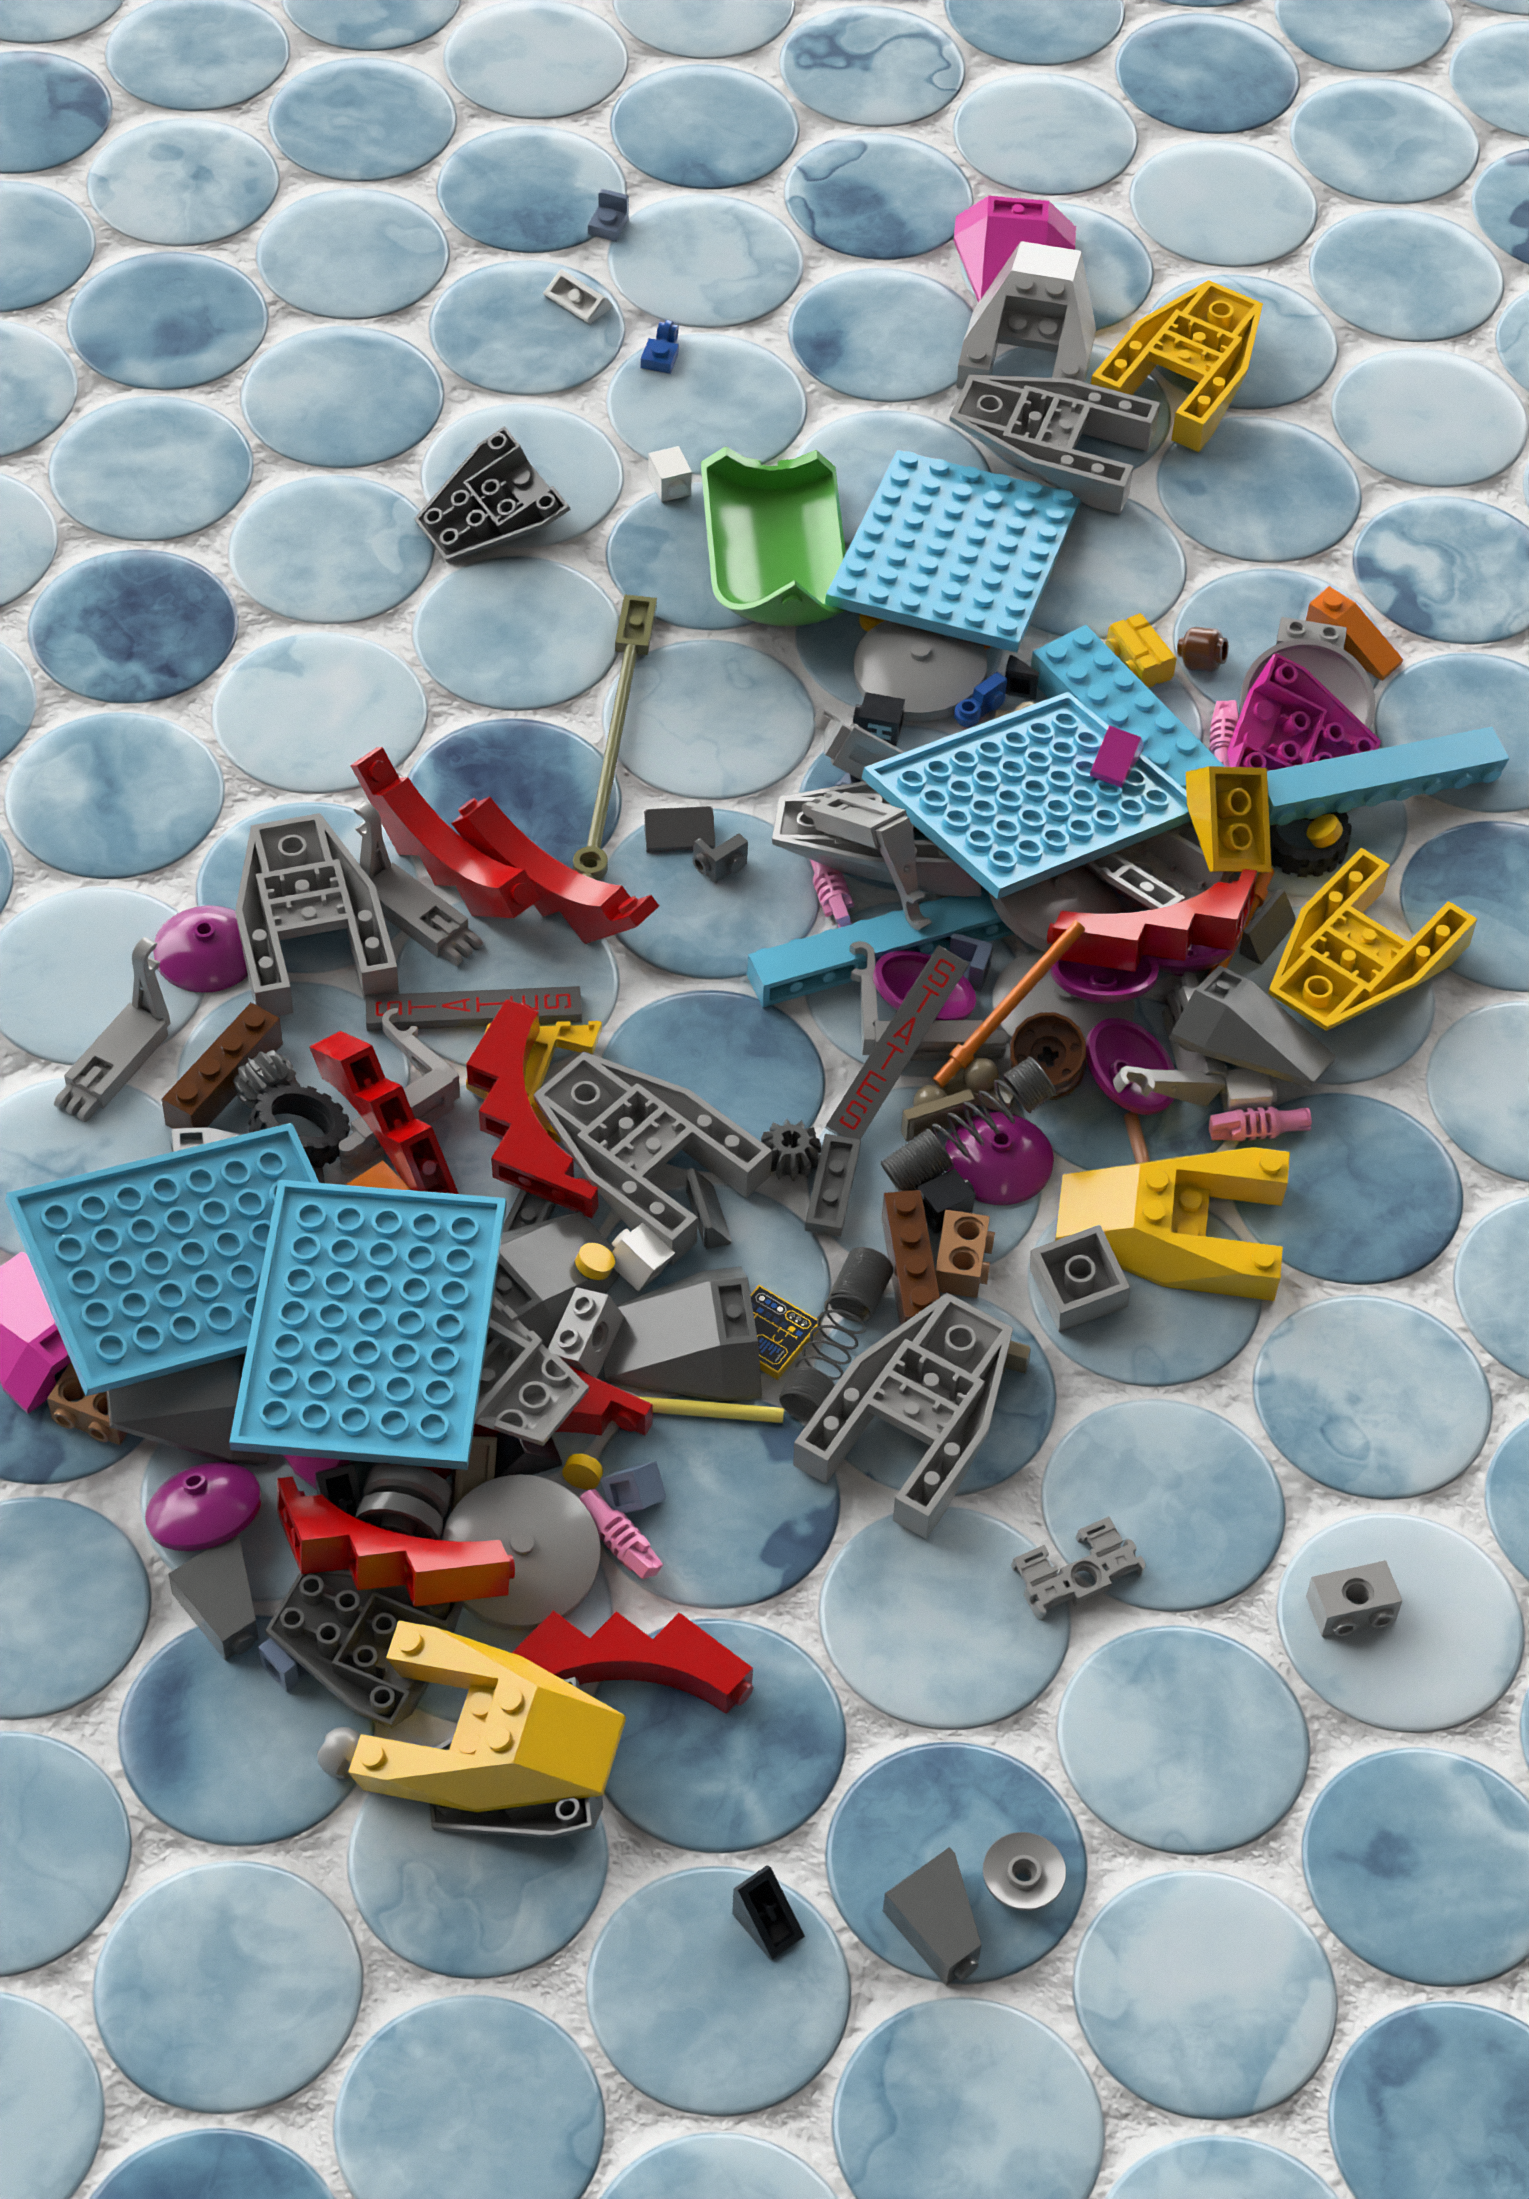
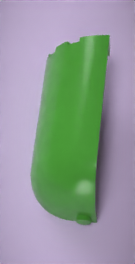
[701,446,846,627]

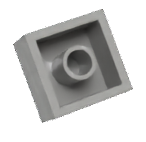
[1030,1225,1130,1332]

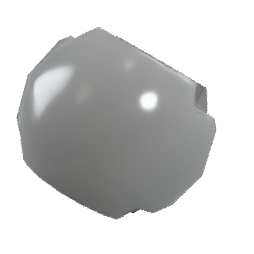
[317,1727,361,1779]

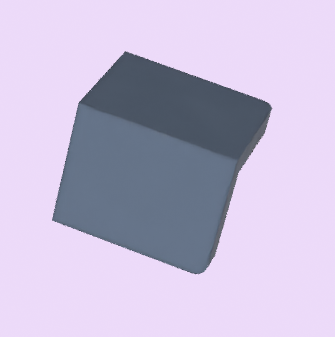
[949,933,993,992]
[601,1461,666,1513]
[258,1622,310,1692]

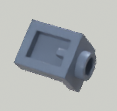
[588,189,629,241]

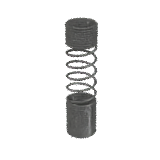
[880,1056,1056,1192]
[779,1247,894,1422]

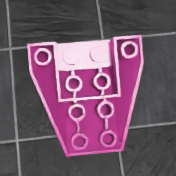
[954,196,1076,303]
[1227,653,1381,771]
[0,1252,71,1414]

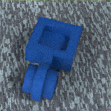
[640,320,679,374]
[954,672,1007,727]

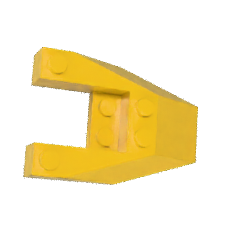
[1091,280,1263,452]
[1268,847,1477,1031]
[1055,1147,1290,1301]
[348,1621,626,1812]

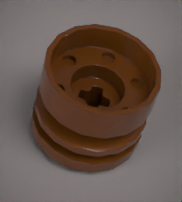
[1010,1012,1086,1100]

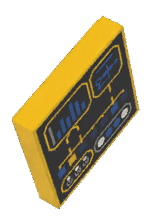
[750,1285,821,1380]

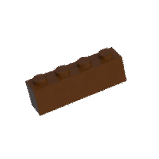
[161,1002,283,1129]
[881,1190,940,1326]

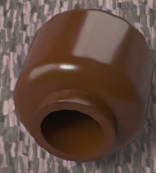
[1177,627,1229,672]

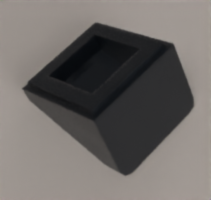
[1005,655,1039,700]

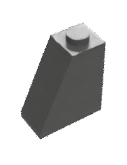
[168,1535,259,1661]
[883,1847,981,1986]

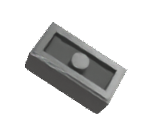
[644,806,715,852]
[1239,888,1296,965]
[686,1168,732,1250]

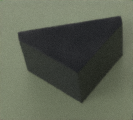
[494,1432,562,1479]
[315,1462,362,1517]
[732,1865,805,1960]

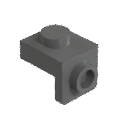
[692,833,748,883]

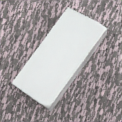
[543,269,613,324]

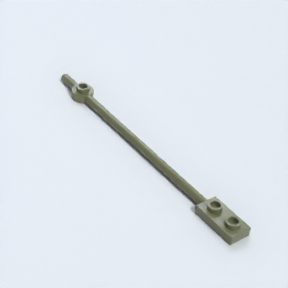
[573,594,657,880]

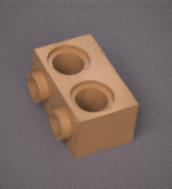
[935,1210,995,1298]
[47,1363,128,1445]

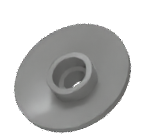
[983,1832,1066,1911]

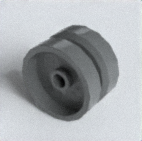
[355,1463,452,1540]

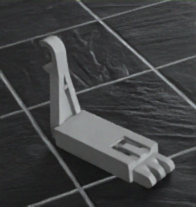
[814,708,904,781]
[802,790,932,930]
[354,801,483,966]
[54,937,171,1122]
[850,941,1009,1061]
[1113,972,1229,1106]
[339,1008,460,1173]

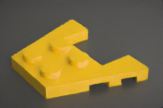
[466,1021,602,1143]

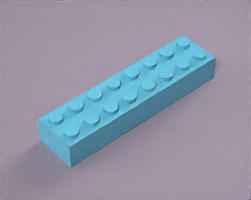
[1031,625,1225,823]

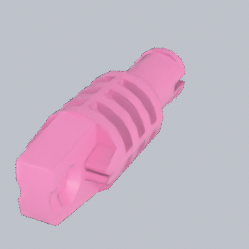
[1209,700,1239,767]
[810,859,854,928]
[1209,1106,1312,1142]
[579,1489,663,1579]

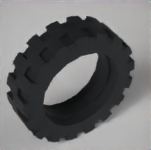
[1269,812,1352,878]
[248,1083,350,1168]

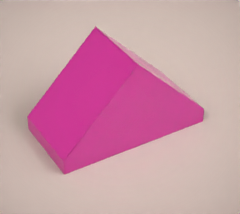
[1089,725,1144,788]

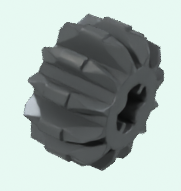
[233,1050,298,1109]
[761,1118,821,1182]

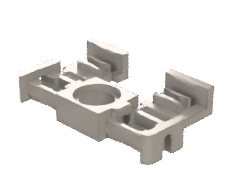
[1011,1516,1146,1620]

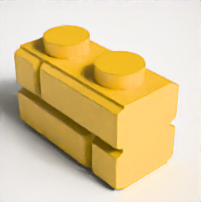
[1105,613,1177,688]

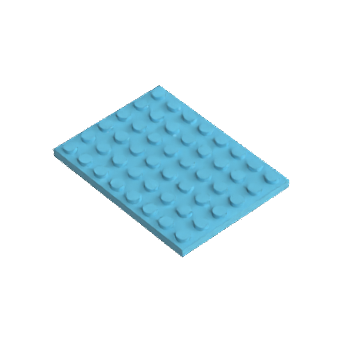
[825,450,1081,653]
[862,692,1192,899]
[5,1123,319,1396]
[229,1180,506,1470]

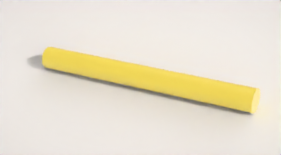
[636,1396,784,1423]

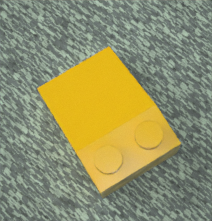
[1185,766,1272,873]

